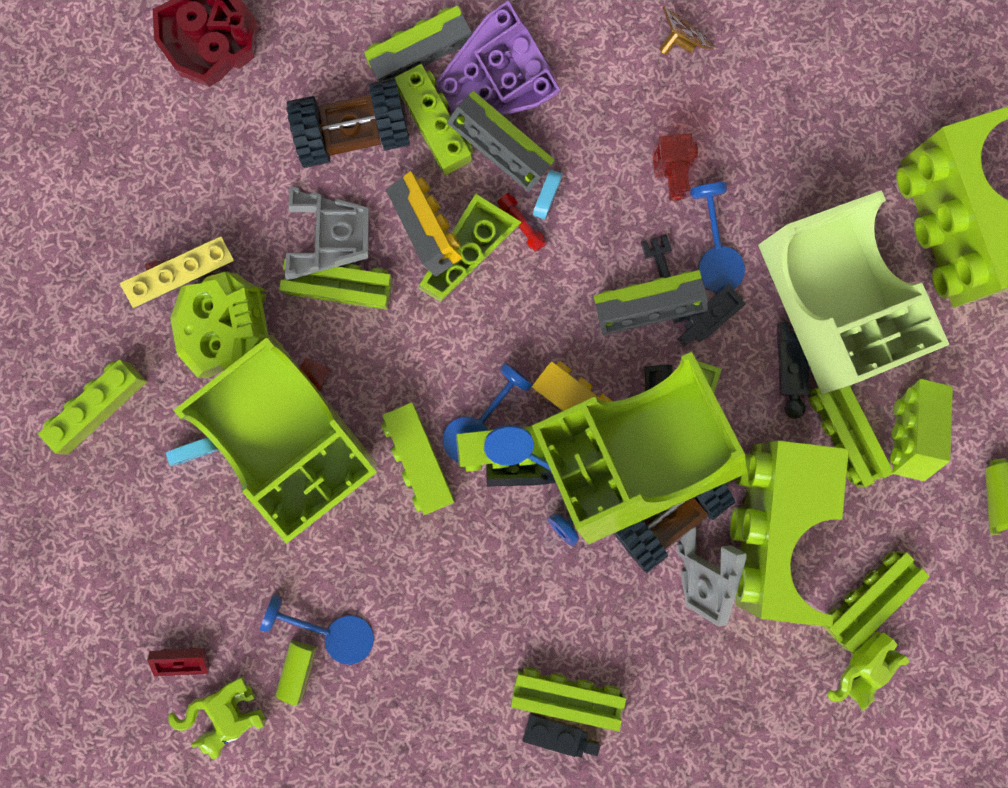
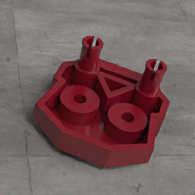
[152,0,261,87]

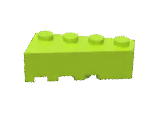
[418,194,521,302]

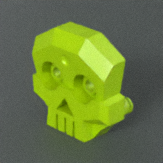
[170,272,269,378]

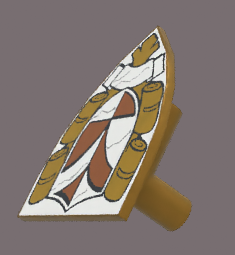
[659,6,714,55]

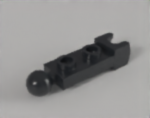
[777,321,809,419]

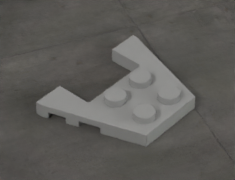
[285,187,369,280]
[676,527,747,627]

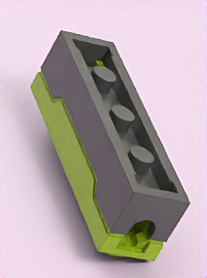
[364,5,472,82]
[447,91,555,192]
[593,270,708,335]

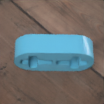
[533,169,563,220]
[165,438,219,466]

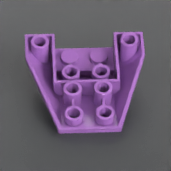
[436,0,561,116]

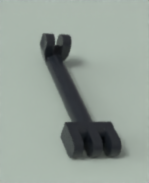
[640,234,690,324]

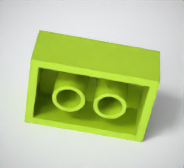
[890,379,953,481]

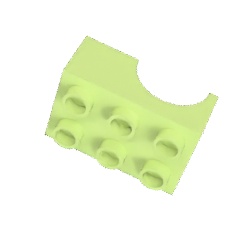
[758,190,949,394]

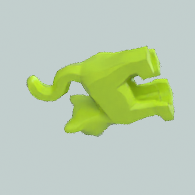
[827,631,910,711]
[168,676,267,759]

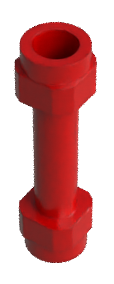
[497,193,547,252]

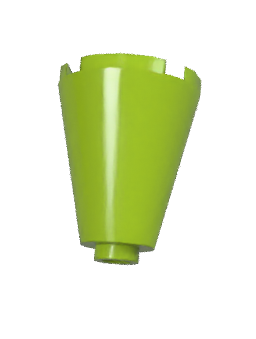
[985,458,1008,535]

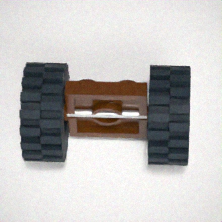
[286,78,410,168]
[613,483,735,574]

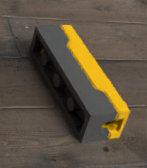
[385,171,462,276]

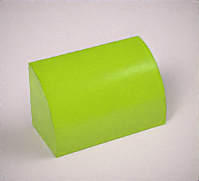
[276,640,317,706]

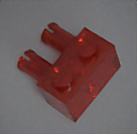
[652,133,698,201]

